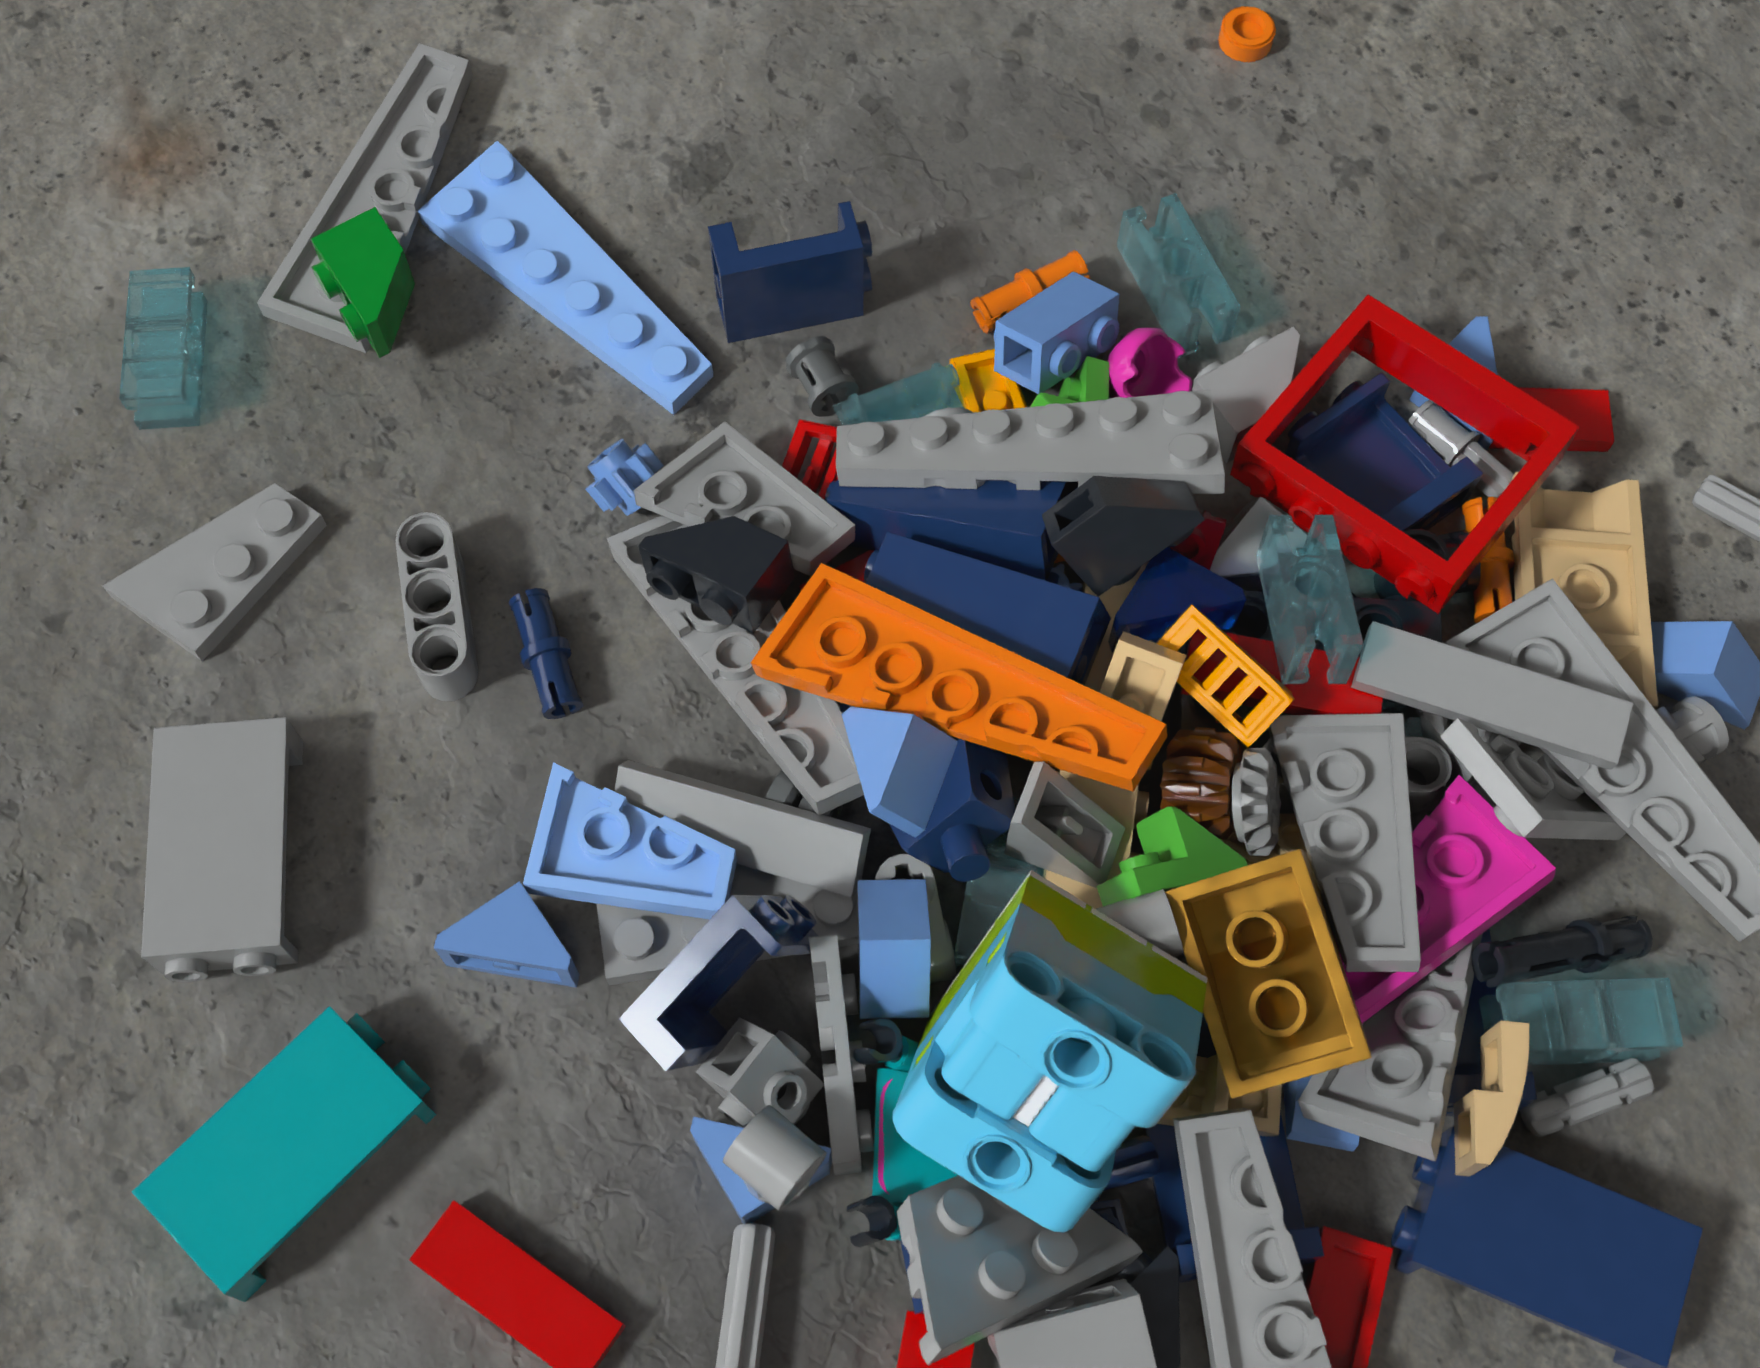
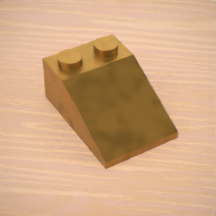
[1165,849,1372,1099]

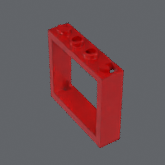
[1230,294,1580,614]

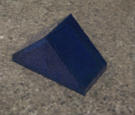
[1108,548,1246,653]

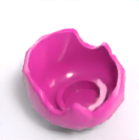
[1108,327,1193,398]

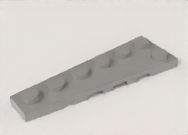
[257,43,473,353]
[836,389,1225,494]
[607,515,864,816]
[1445,578,1760,942]
[1173,1108,1332,1368]

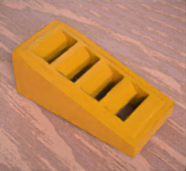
[1156,604,1294,747]

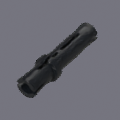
[1471,915,1653,987]

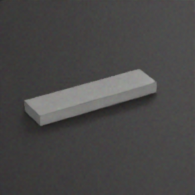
[1351,621,1633,770]
[614,760,871,897]

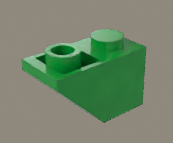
[311,207,415,358]

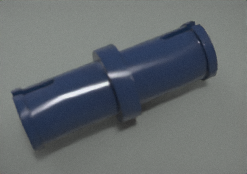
[509,588,583,719]

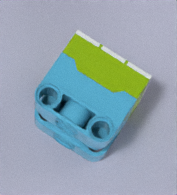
[892,870,1208,1232]

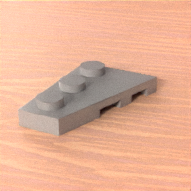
[634,421,855,576]
[102,483,327,662]

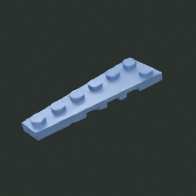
[418,141,713,415]

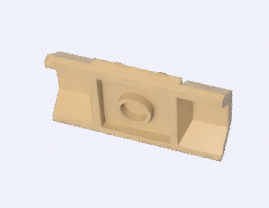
[1511,472,1658,709]

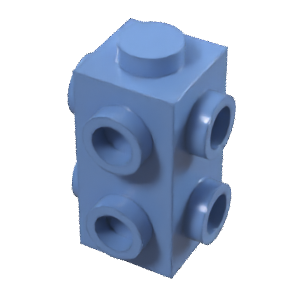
[994,271,1120,394]

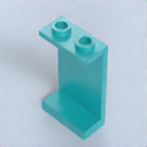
[132,1006,436,1302]

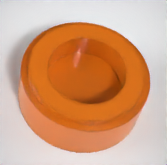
[1218,6,1276,62]

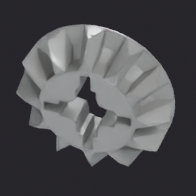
[1232,748,1282,856]

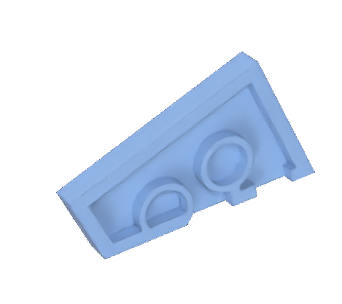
[523,762,737,920]

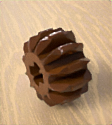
[1160,727,1243,840]

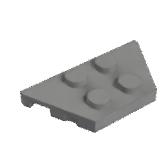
[897,1175,1143,1365]

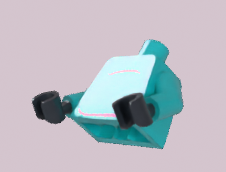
[847,1019,958,1247]

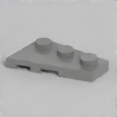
[1440,718,1626,840]
[809,934,874,1175]

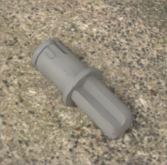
[1408,400,1514,498]

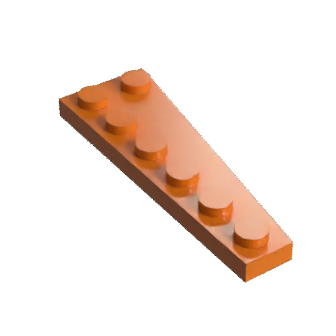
[751,563,1167,792]

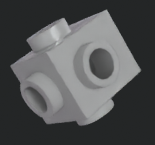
[696,1017,824,1128]

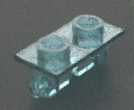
[833,362,964,425]

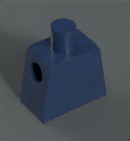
[890,736,1015,882]

